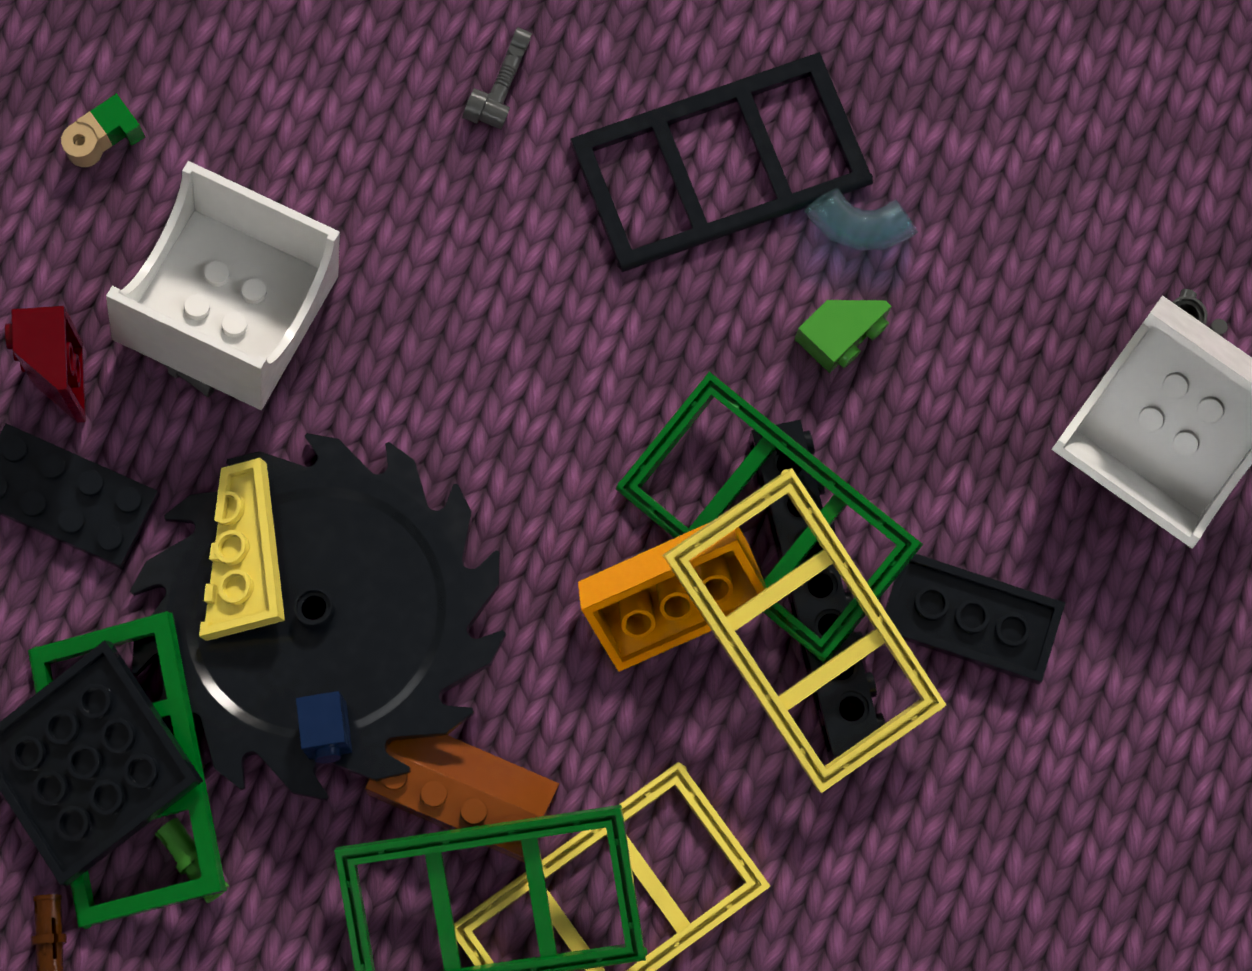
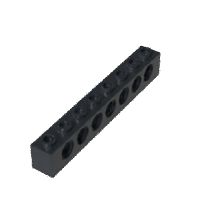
[748,420,885,762]

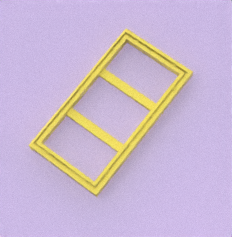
[662,468,946,793]
[454,762,771,971]

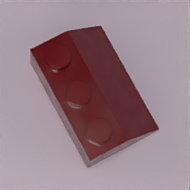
[5,306,86,423]

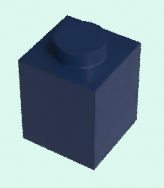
[296,691,352,763]

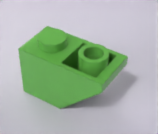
[794,300,892,373]

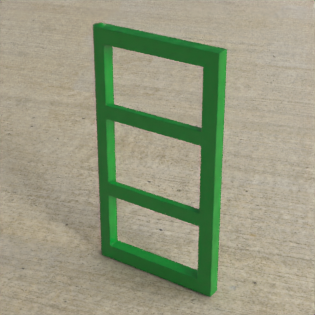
[616,372,923,664]
[28,611,227,929]
[334,805,647,971]

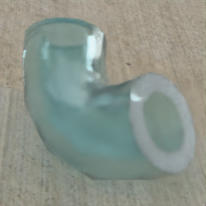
[805,188,918,250]

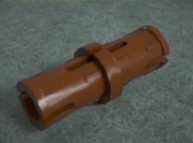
[31,894,67,971]

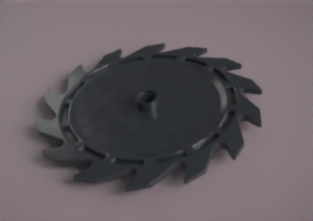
[130,433,506,801]

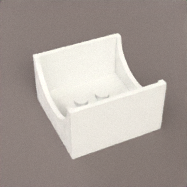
[106,161,340,411]
[1051,295,1252,549]

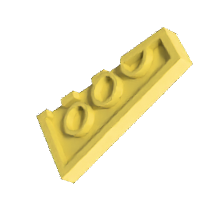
[199,458,285,641]

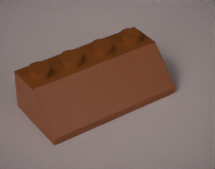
[365,735,560,863]

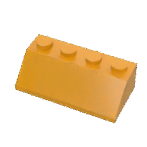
[578,521,767,672]

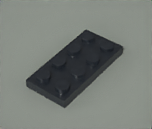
[0,423,160,570]
[885,554,1065,685]

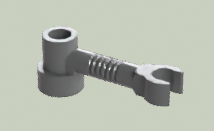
[462,27,532,130]

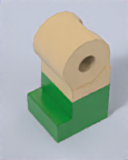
[61,93,145,167]

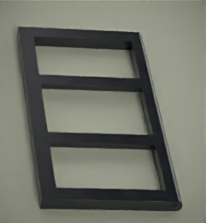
[570,52,873,272]

